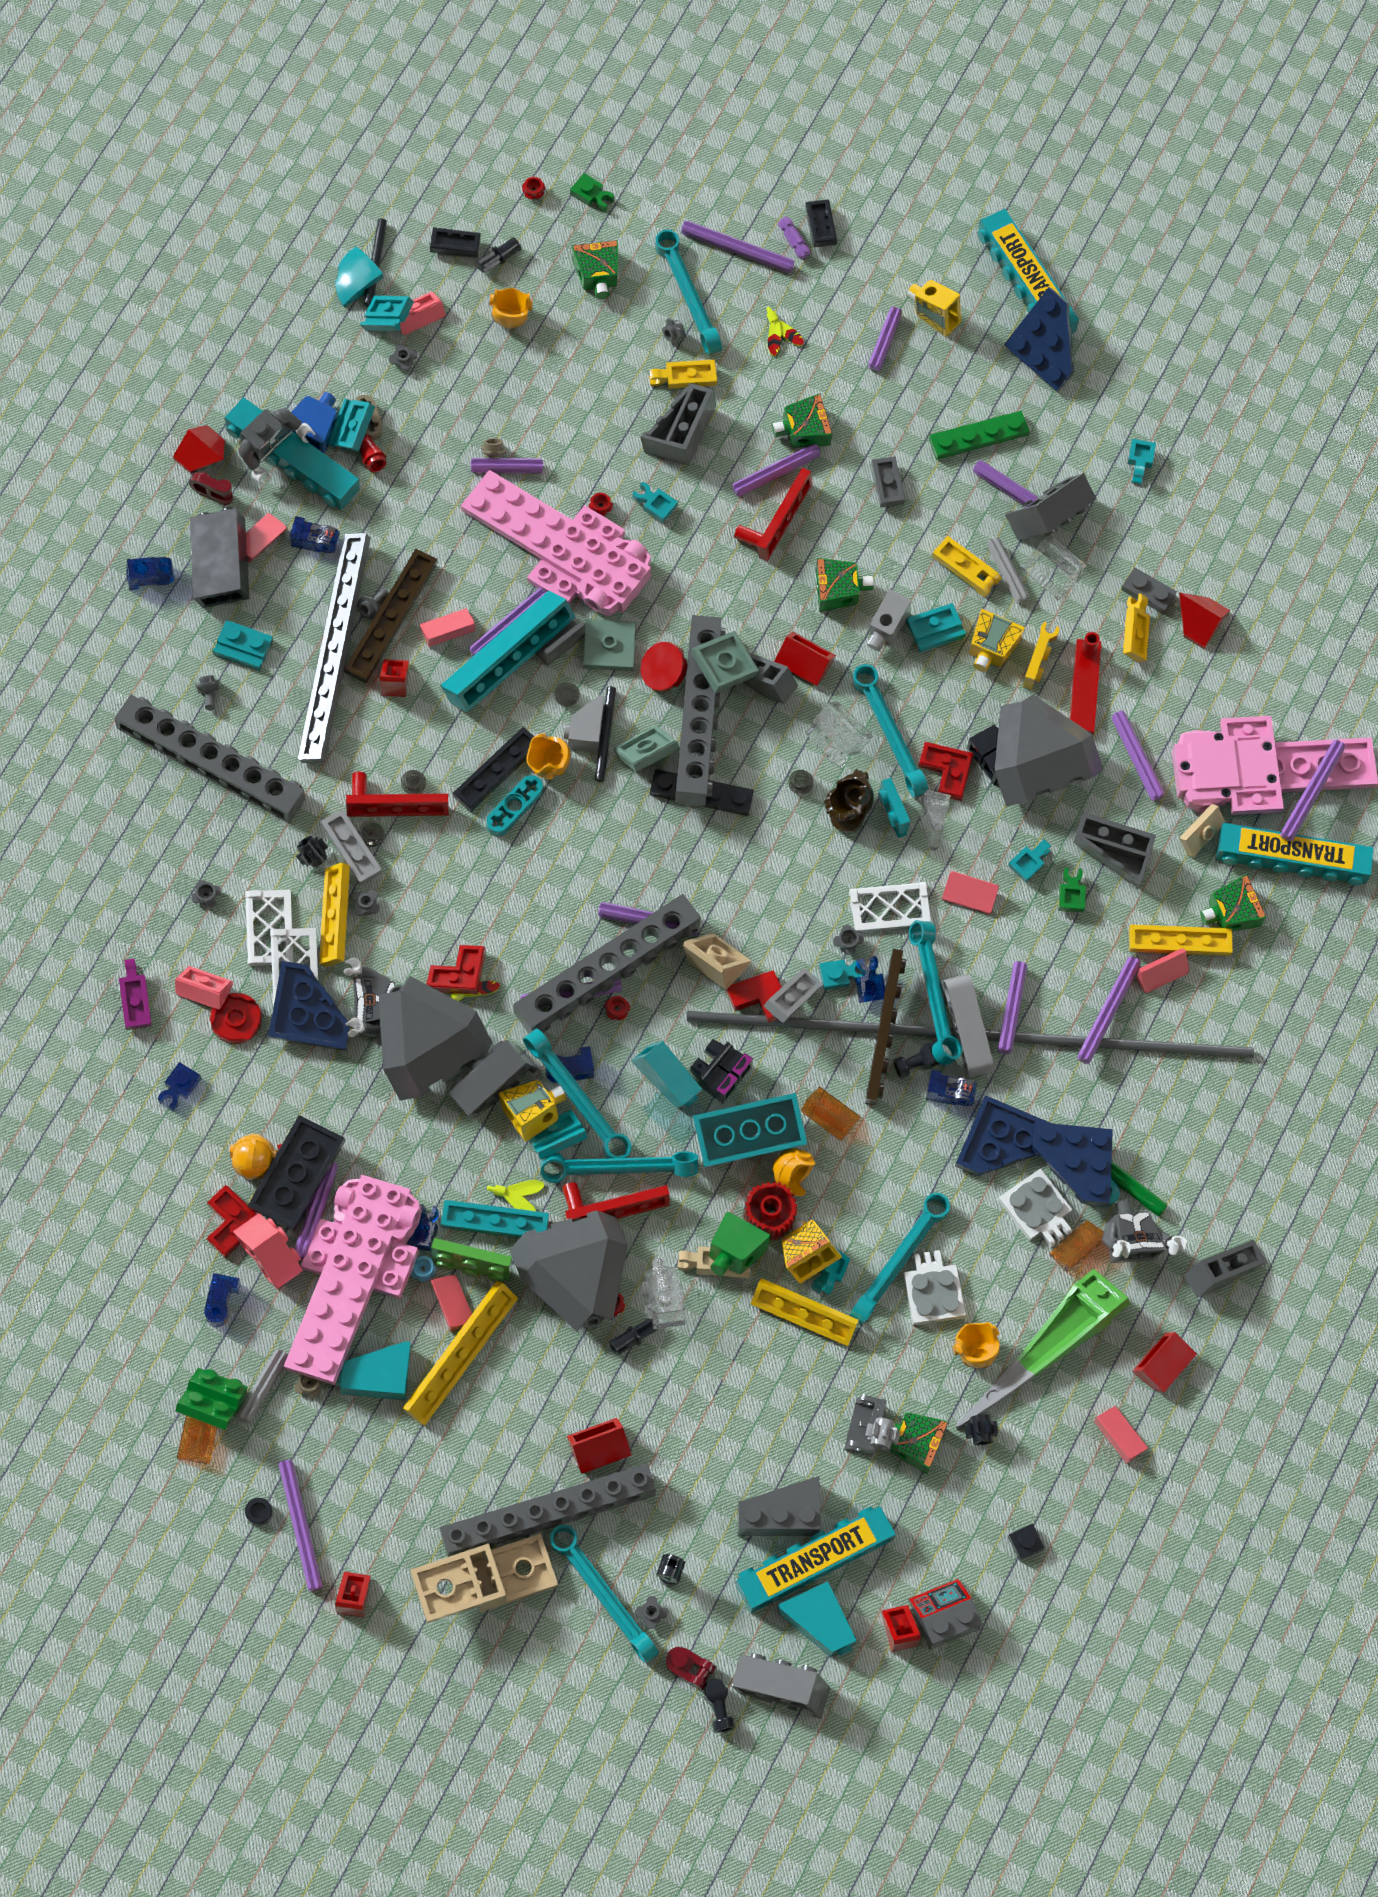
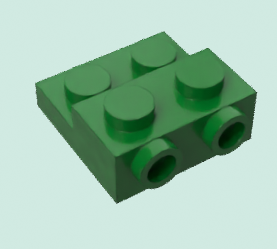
[175,1368,248,1430]

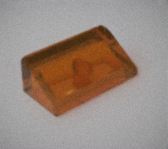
[801,1086,861,1141]
[1049,1220,1104,1273]
[177,1416,217,1464]

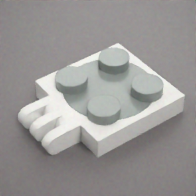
[998,1169,1073,1247]
[903,1250,966,1326]

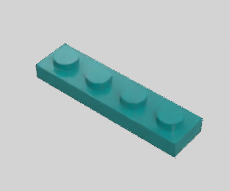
[441,1200,549,1238]

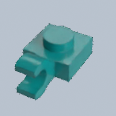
[1127,439,1156,484]
[1008,839,1052,883]
[811,1246,850,1295]

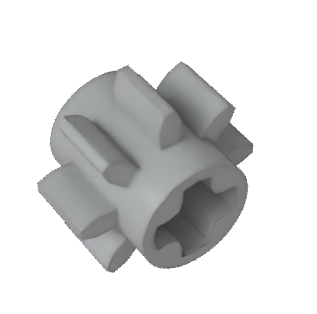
[865,1418,900,1450]

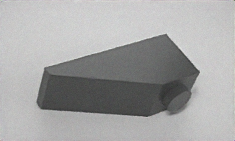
[743,652,798,704]
[1184,1240,1267,1298]

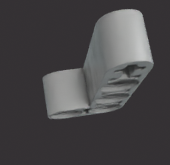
[940,974,994,1078]

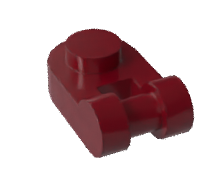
[189,472,233,505]
[666,1647,717,1691]

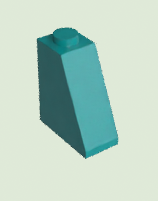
[631,1041,702,1107]
[336,1341,411,1401]
[777,1582,857,1658]

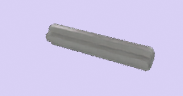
[987,537,1029,604]
[238,1349,288,1423]

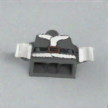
[239,408,315,485]
[344,958,395,1037]
[1102,1200,1187,1263]

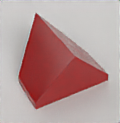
[173,425,225,474]
[1179,592,1230,649]

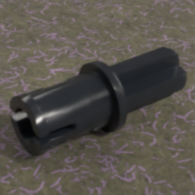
[476,237,521,273]
[609,1317,660,1356]

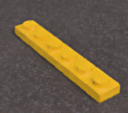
[403,1281,518,1426]

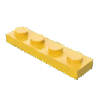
[319,862,350,967]
[1129,924,1233,956]
[750,1278,859,1346]

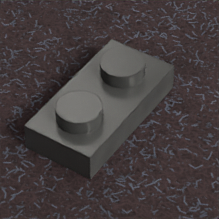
[871,456,905,507]
[1121,567,1177,614]

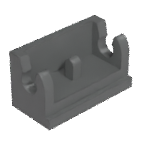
[844,1395,887,1457]

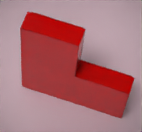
[918,741,974,802]
[426,945,486,995]
[726,970,782,1023]
[206,1185,257,1259]

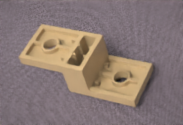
[410,1533,558,1624]

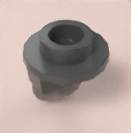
[357,588,389,619]
[195,675,221,711]

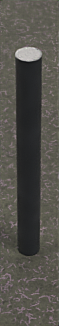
[363,218,387,307]
[595,686,616,782]

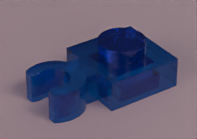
[856,956,885,1003]
[158,1062,202,1111]
[407,1204,439,1251]

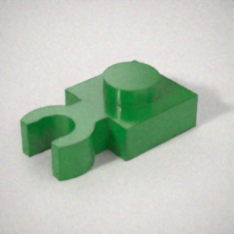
[570,173,615,212]
[1058,867,1086,913]

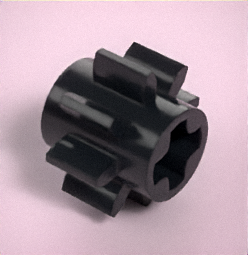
[296,836,328,868]
[965,1414,999,1445]

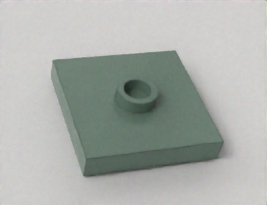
[583,619,636,671]
[690,631,760,693]
[614,725,680,772]

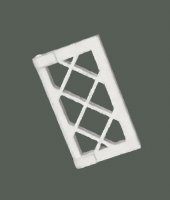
[849,882,931,932]
[245,890,293,966]
[270,928,318,1006]

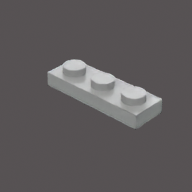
[321,809,382,886]
[764,968,823,1023]

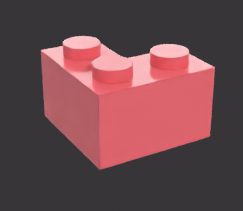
[233,1214,303,1289]

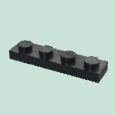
[649,769,754,816]

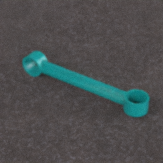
[655,229,722,355]
[853,664,929,798]
[909,920,962,1065]
[523,1029,632,1158]
[540,1151,698,1183]
[849,1193,950,1325]
[550,1525,659,1664]

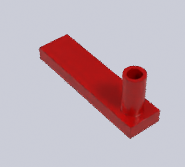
[734,468,813,562]
[1069,632,1102,735]
[346,771,449,817]
[562,1182,670,1222]

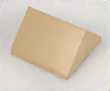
[683,933,751,990]

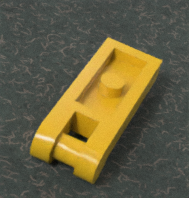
[932,536,1002,597]

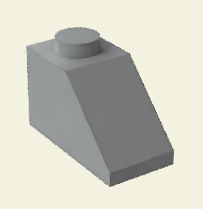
[564,696,604,752]

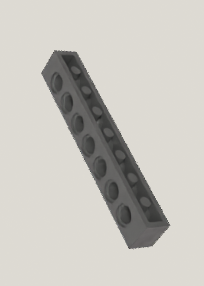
[675,615,726,806]
[114,695,305,823]
[513,894,701,1033]
[440,1463,656,1557]

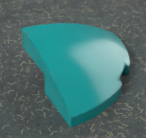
[335,247,383,307]

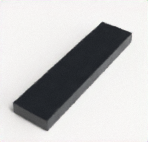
[452,727,535,813]

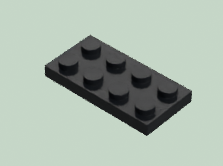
[247,1115,346,1232]

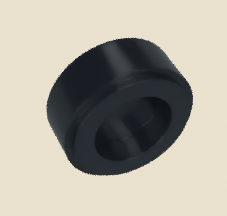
[245,1498,273,1526]

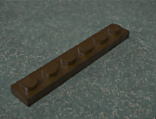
[344,549,438,683]
[865,949,907,1106]

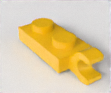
[649,360,717,389]
[1123,594,1150,663]
[1022,622,1060,690]

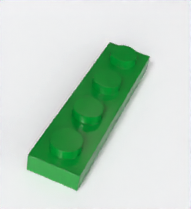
[929,410,1029,460]

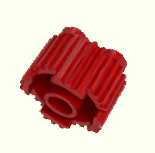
[743,1182,797,1241]

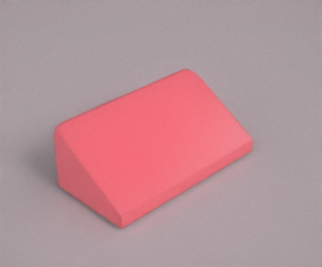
[400,292,446,335]
[246,513,287,563]
[420,609,475,647]
[942,871,999,915]
[1136,949,1189,993]
[175,966,233,1009]
[431,1274,472,1333]
[1094,1406,1148,1464]

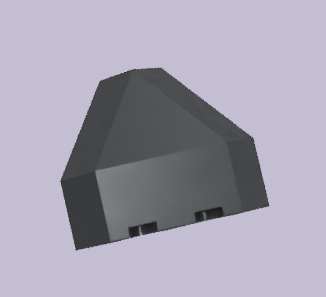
[995,695,1103,806]
[378,976,493,1101]
[510,1210,628,1331]

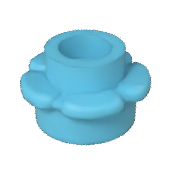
[411,1256,436,1282]

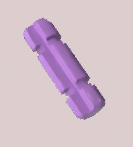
[778,217,811,260]

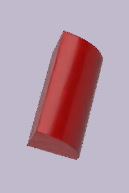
[774,632,836,686]
[1132,1332,1197,1393]
[567,1418,632,1474]

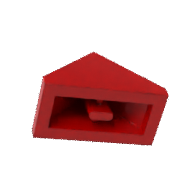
[380,659,409,697]
[335,1572,371,1618]
[881,1605,921,1652]

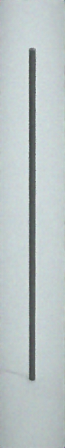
[686,1011,1254,1058]

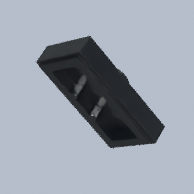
[805,199,837,248]
[430,227,481,258]

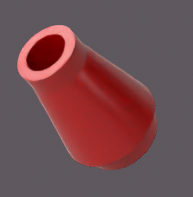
[360,435,387,472]

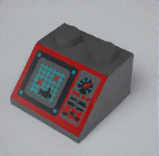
[908,1579,983,1650]

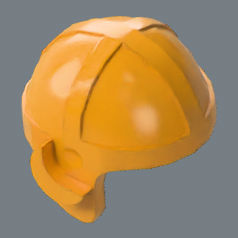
[489,288,533,329]
[527,733,571,779]
[229,1134,278,1180]
[773,1148,815,1196]
[952,1322,1000,1369]

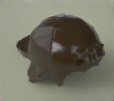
[824,769,874,833]

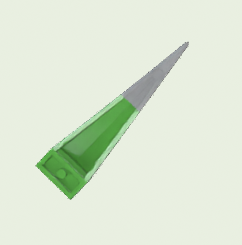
[956,1269,1130,1430]

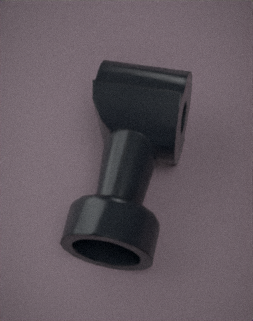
[893,1041,940,1078]
[656,1554,686,1587]
[704,1679,735,1733]

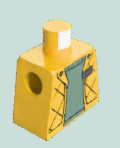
[907,280,962,337]
[969,609,1025,672]
[499,1080,566,1142]

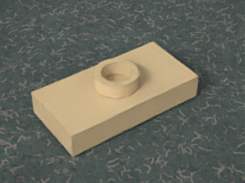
[1180,804,1225,858]

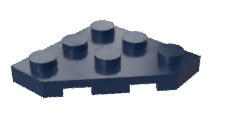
[1004,287,1074,391]
[268,961,350,1051]
[955,1095,1050,1176]
[1032,1122,1113,1206]

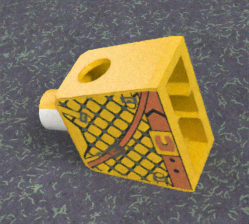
[782,1220,842,1284]

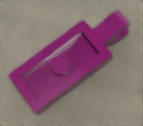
[119,958,152,1030]

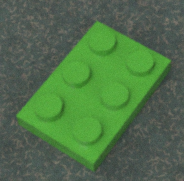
[431,1238,512,1282]

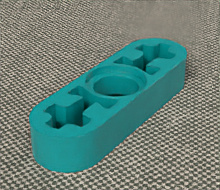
[486,775,543,836]

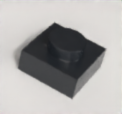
[1008,1523,1045,1561]

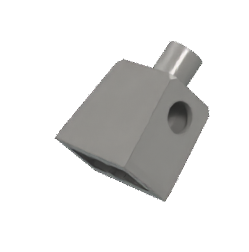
[867,589,911,652]

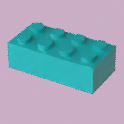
[693,1093,807,1167]

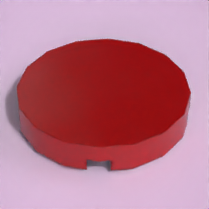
[640,641,687,692]
[210,993,262,1044]

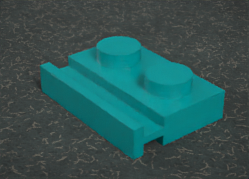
[360,296,414,331]
[327,398,376,452]
[906,603,966,653]
[212,620,273,671]
[878,777,910,838]
[528,1110,588,1160]

